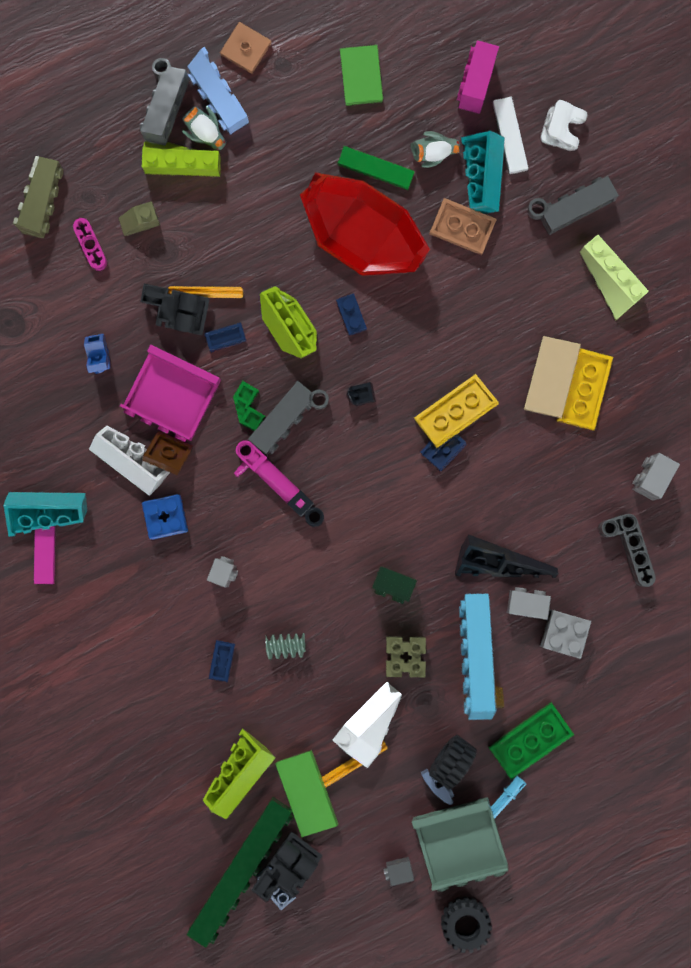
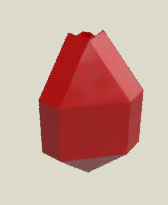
[300,172,430,276]

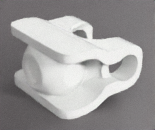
[540,100,587,151]

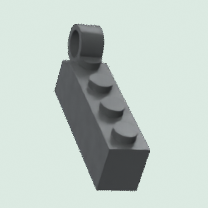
[140,58,190,146]
[527,176,619,235]
[248,381,329,456]

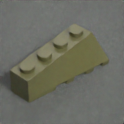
[13,156,63,238]

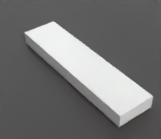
[493,97,528,174]

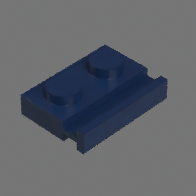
[420,434,467,472]

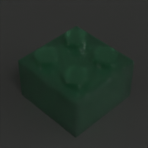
[371,566,417,604]

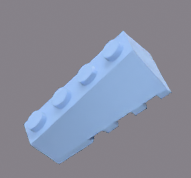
[187,47,249,134]

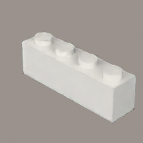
[89,426,170,496]

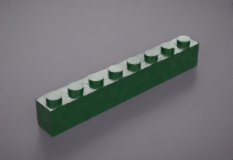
[186,797,293,948]

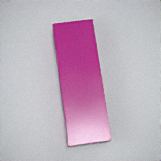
[34,526,56,584]

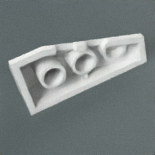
[333,682,402,768]

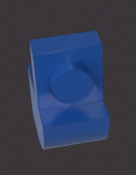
[84,334,110,373]

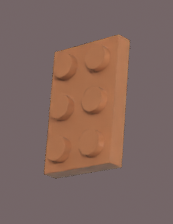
[430,198,497,255]

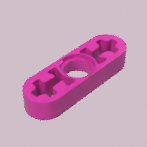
[73,218,107,271]

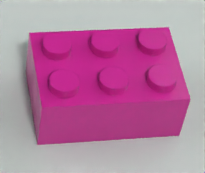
[457,40,499,114]

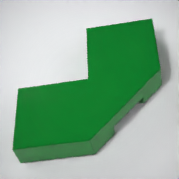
[233,381,266,432]

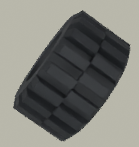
[429,735,477,790]
[441,897,492,953]

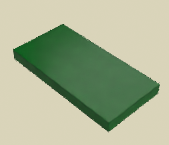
[488,702,574,780]

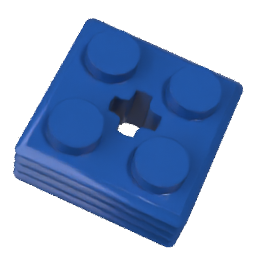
[142,494,188,540]

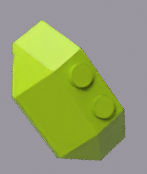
[260,286,317,358]

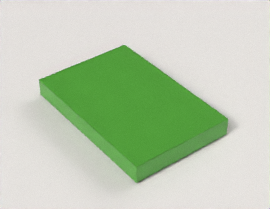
[340,45,383,105]

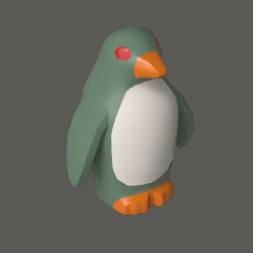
[182,106,226,150]
[410,131,460,167]

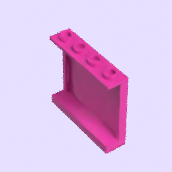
[120,345,221,442]

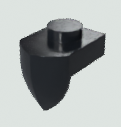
[346,382,376,406]

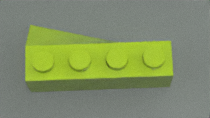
[142,141,221,177]
[203,728,276,819]

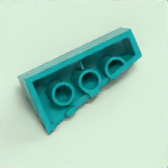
[461,131,505,214]
[3,492,87,537]

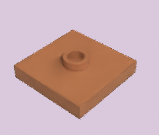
[220,22,271,74]

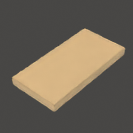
[524,336,581,419]

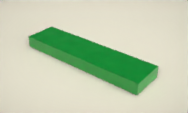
[338,146,415,190]

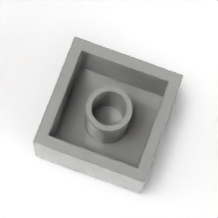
[632,453,680,501]
[540,610,591,659]

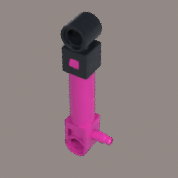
[234,441,324,527]

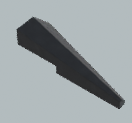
[455,534,559,578]

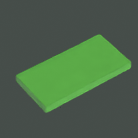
[275,750,339,837]

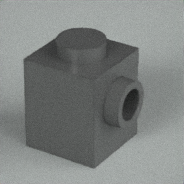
[383,857,414,886]

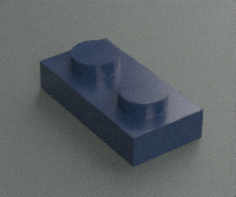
[336,293,367,336]

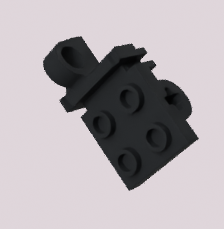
[140,283,210,335]
[251,832,323,902]

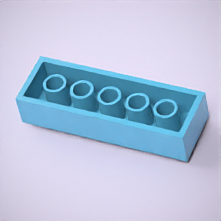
[459,594,496,720]

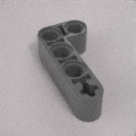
[598,514,656,587]

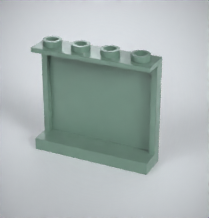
[412,797,508,892]

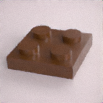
[142,431,193,476]

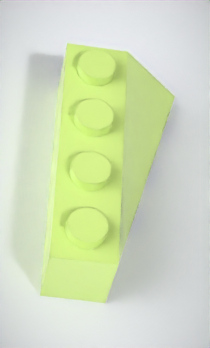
[580,235,649,321]

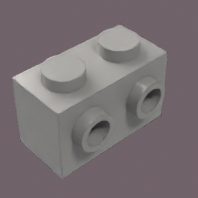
[207,556,238,587]
[507,587,551,620]

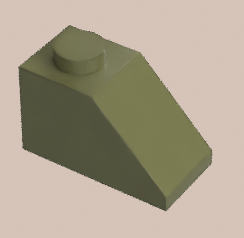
[119,201,160,236]

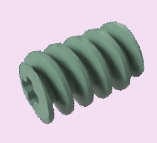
[266,633,306,660]

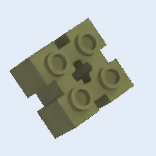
[386,636,426,677]

